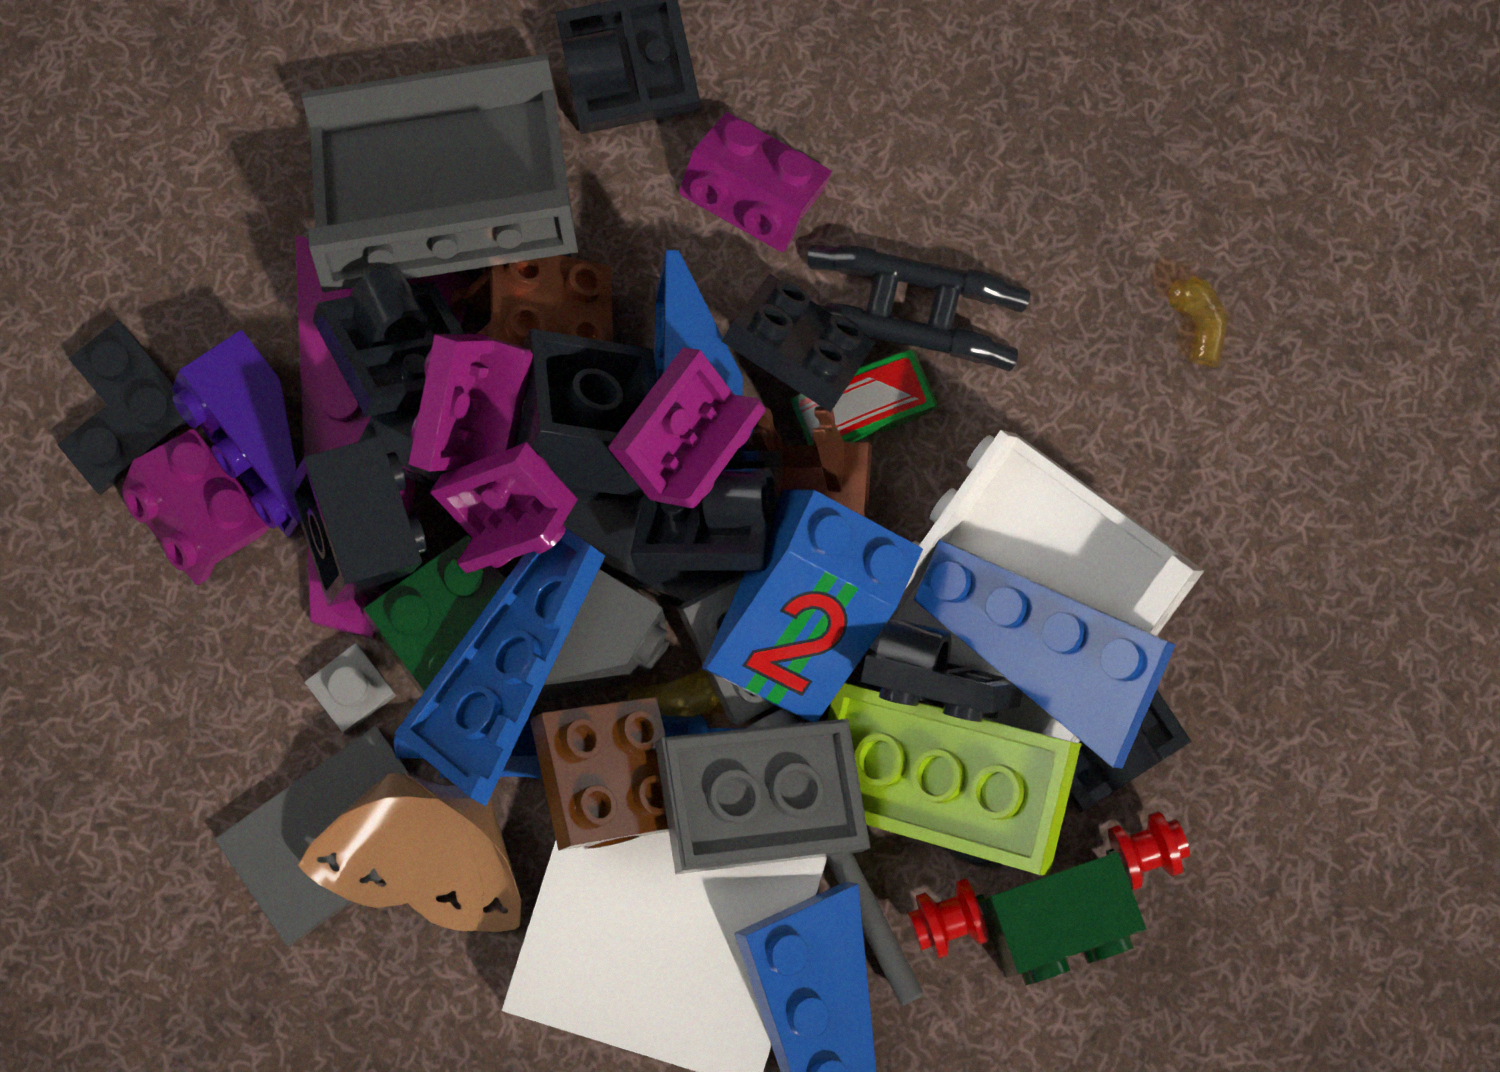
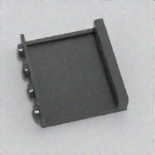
[301,54,578,293]

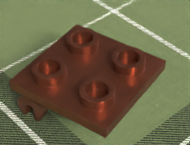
[451,255,613,347]
[747,406,872,518]

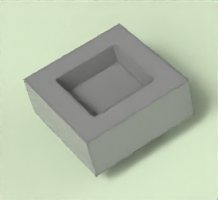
[304,643,397,735]

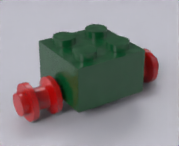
[908,811,1190,986]

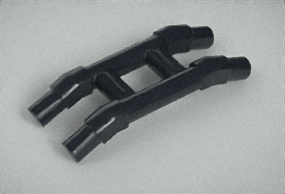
[807,244,1030,372]

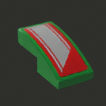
[790,350,939,445]

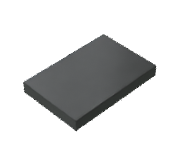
[655,719,870,875]
[214,725,410,947]

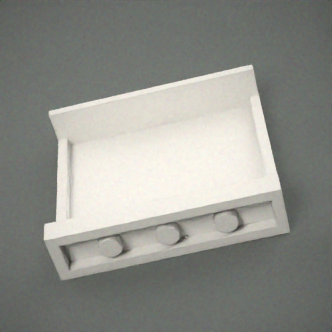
[870,430,1204,743]
[502,832,827,1072]

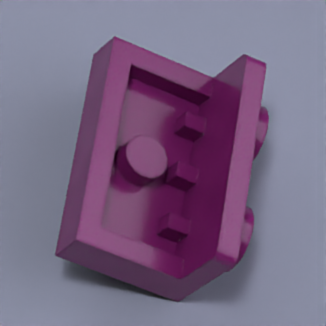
[679,112,832,252]
[409,334,533,472]
[608,348,766,508]
[121,428,269,585]
[430,442,578,573]

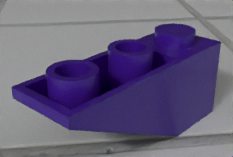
[172,330,301,538]

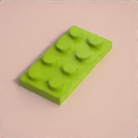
[826,683,1081,875]

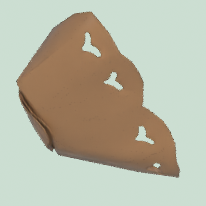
[298,772,522,932]

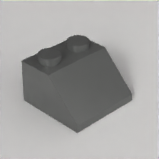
[538,569,670,702]

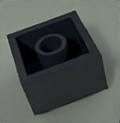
[514,328,657,497]
[289,436,426,607]

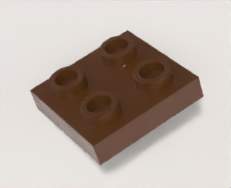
[530,697,669,851]

